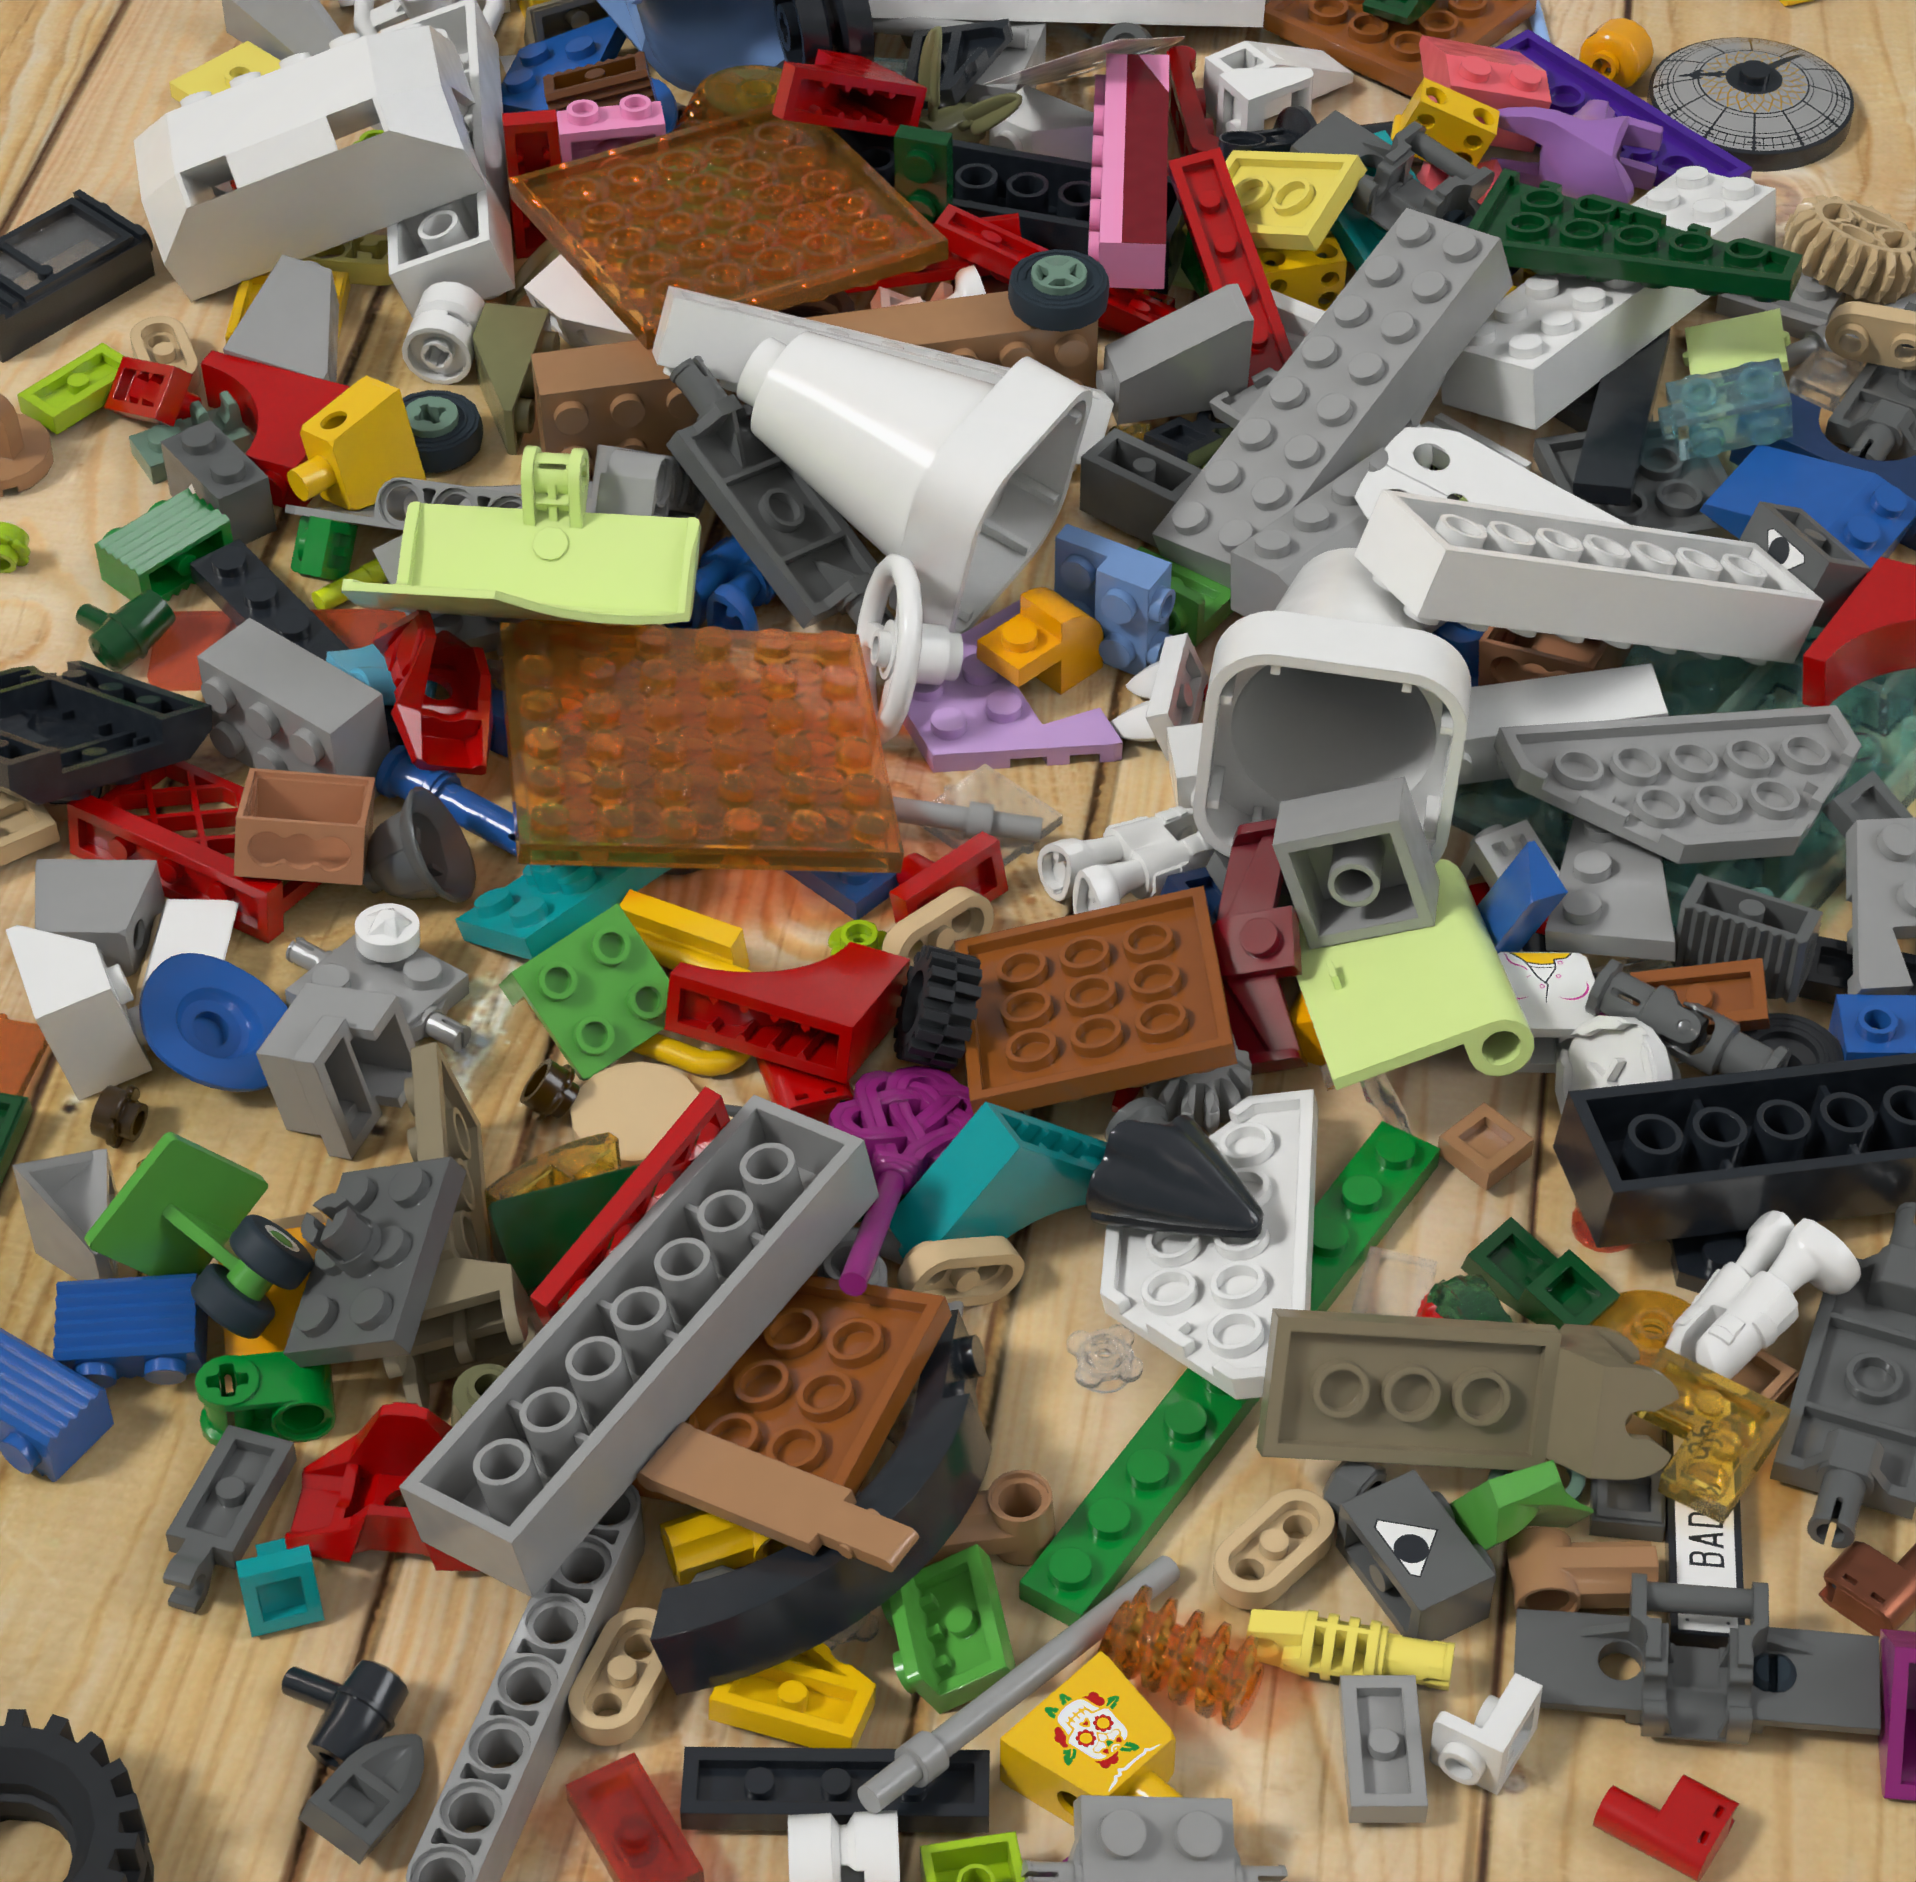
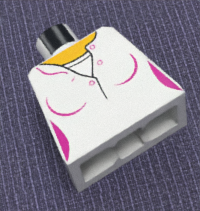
[1498,933,1608,1073]

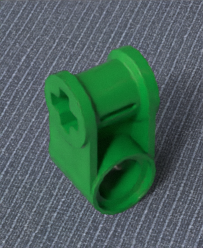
[195,1351,336,1446]

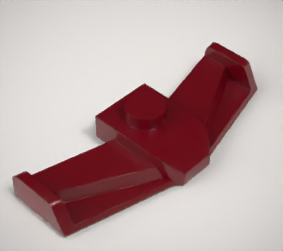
[1212,818,1308,1075]

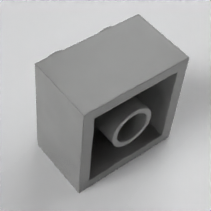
[1272,777,1440,949]

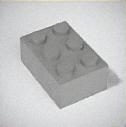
[197,618,390,799]

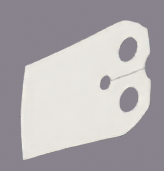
[984,36,1185,85]
[1354,427,1630,525]

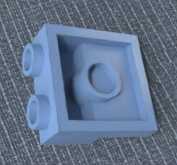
[1054,524,1176,675]

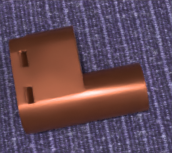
[1819,1541,1916,1638]

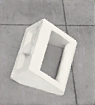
[1216,67,1314,137]

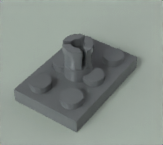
[283,1156,467,1368]

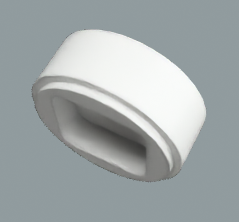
[355,903,420,963]

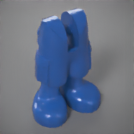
[664,535,777,655]

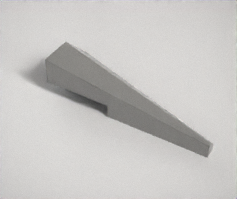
[222,0,384,131]

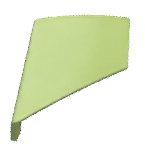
[341,445,701,625]

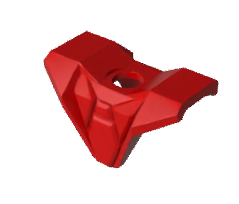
[372,610,493,775]
[285,1402,479,1571]

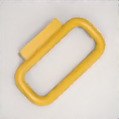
[525,889,753,1077]

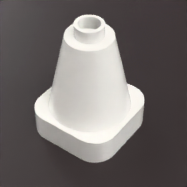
[737,331,1093,634]
[1193,548,1471,865]

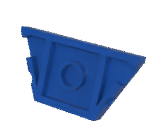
[501,16,627,113]

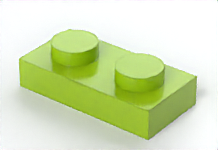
[17,343,124,435]

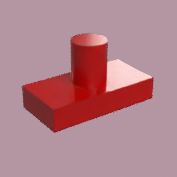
[104,356,202,427]
[889,831,1009,923]

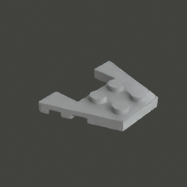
[1846,817,1916,995]

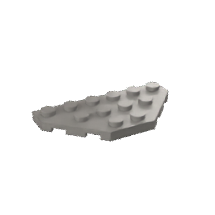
[1493,705,1862,864]

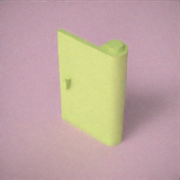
[1294,859,1535,1090]

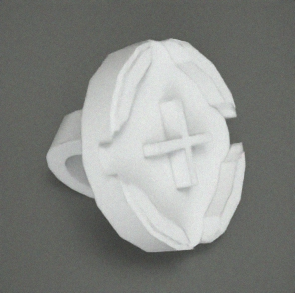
[1555,1015,1682,1116]

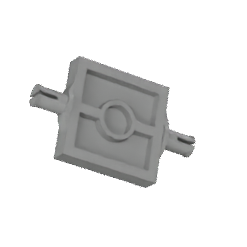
[285,935,471,1052]
[1021,1795,1288,1882]

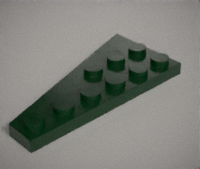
[1468,168,1803,303]

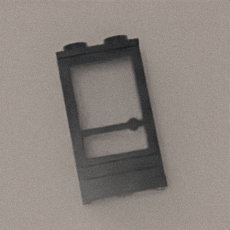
[0,189,155,363]

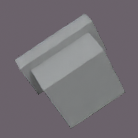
[256,982,416,1160]

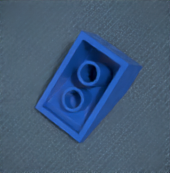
[1700,444,1916,568]

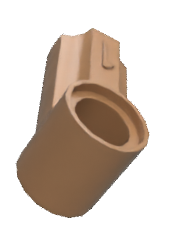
[927,1470,1056,1566]
[1506,1526,1659,1614]

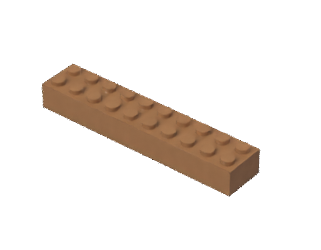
[531,291,1098,479]

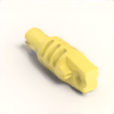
[1245,1609,1455,1691]

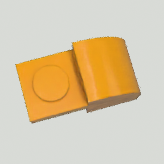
[977,587,1104,695]

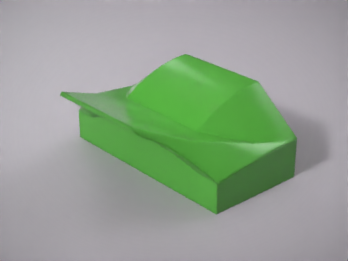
[1449,1460,1594,1551]

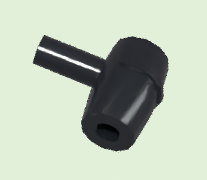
[282,1660,409,1771]

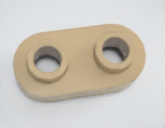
[1825,301,1916,370]
[130,316,201,393]
[881,886,994,982]
[897,1236,1025,1307]
[1213,1489,1335,1610]
[568,1607,668,1746]

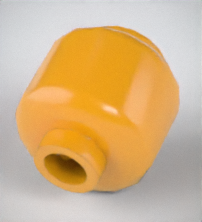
[1578,18,1654,89]

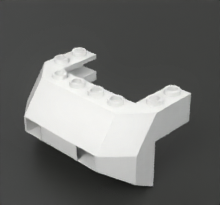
[134,23,487,302]

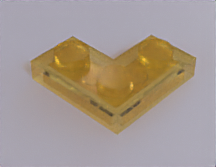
[1632,1346,1791,1524]

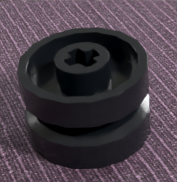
[773,0,875,64]

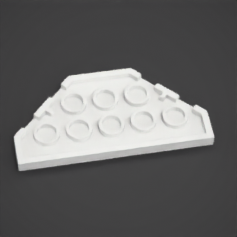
[1100,1089,1318,1400]

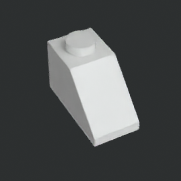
[989,85,1094,163]

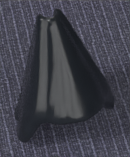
[1086,1115,1264,1238]

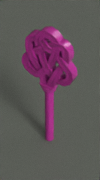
[828,1066,974,1296]

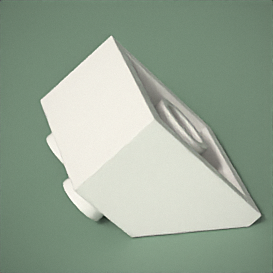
[6,925,152,1101]

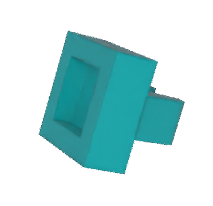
[235,1538,325,1637]

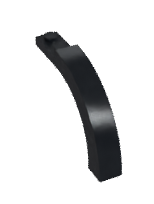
[650,1309,992,1695]

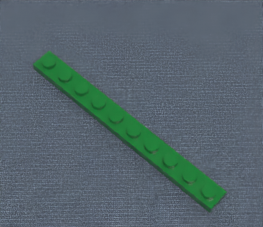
[1019,1121,1440,1626]

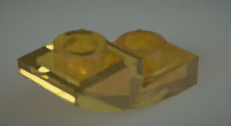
[484,1132,621,1234]

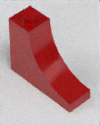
[772,49,927,137]
[502,109,568,259]
[201,350,351,508]
[1802,557,1916,707]
[664,942,910,1084]

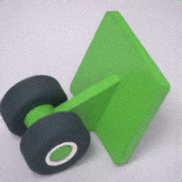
[84,1132,314,1339]

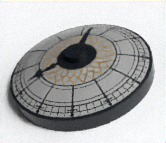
[1647,37,1854,172]

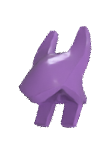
[1490,99,1663,204]

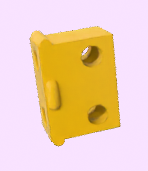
[1391,77,1500,167]
[1256,237,1347,311]

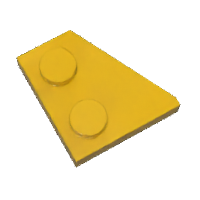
[708,1643,876,1748]

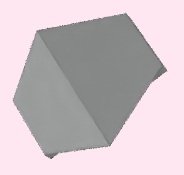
[12,1149,118,1280]

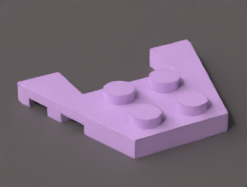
[903,600,1123,773]

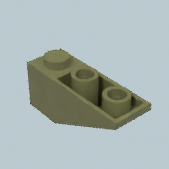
[472,303,560,455]

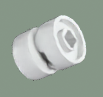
[402,281,485,385]
[788,1810,900,1882]

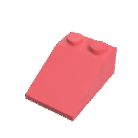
[1419,35,1552,153]

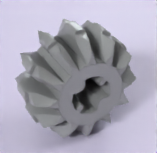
[1143,1035,1253,1135]

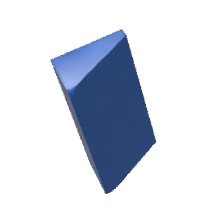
[1477,841,1568,953]

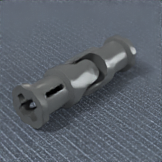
[1585,959,1791,1076]

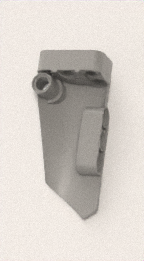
[285,445,706,530]

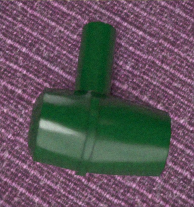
[76,589,176,673]

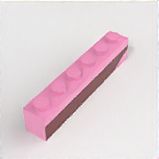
[1088,53,1170,289]

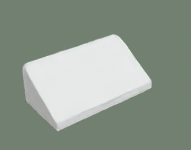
[139,899,239,997]

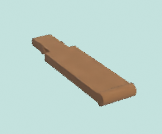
[637,1422,919,1572]

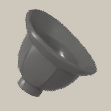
[363,786,476,903]

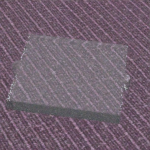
[919,764,1063,867]

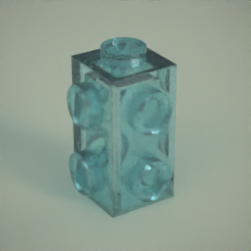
[1658,358,1793,461]

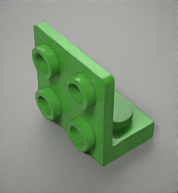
[499,903,669,1081]

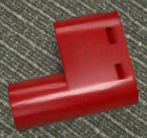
[755,1057,854,1125]
[1593,1775,1739,1882]

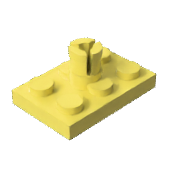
[1182,150,1367,251]

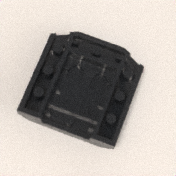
[0,660,213,806]

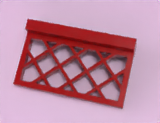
[67,761,322,944]
[530,1086,730,1327]

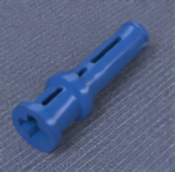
[375,745,529,865]

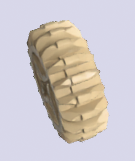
[1781,195,1916,304]

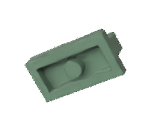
[129,391,254,485]

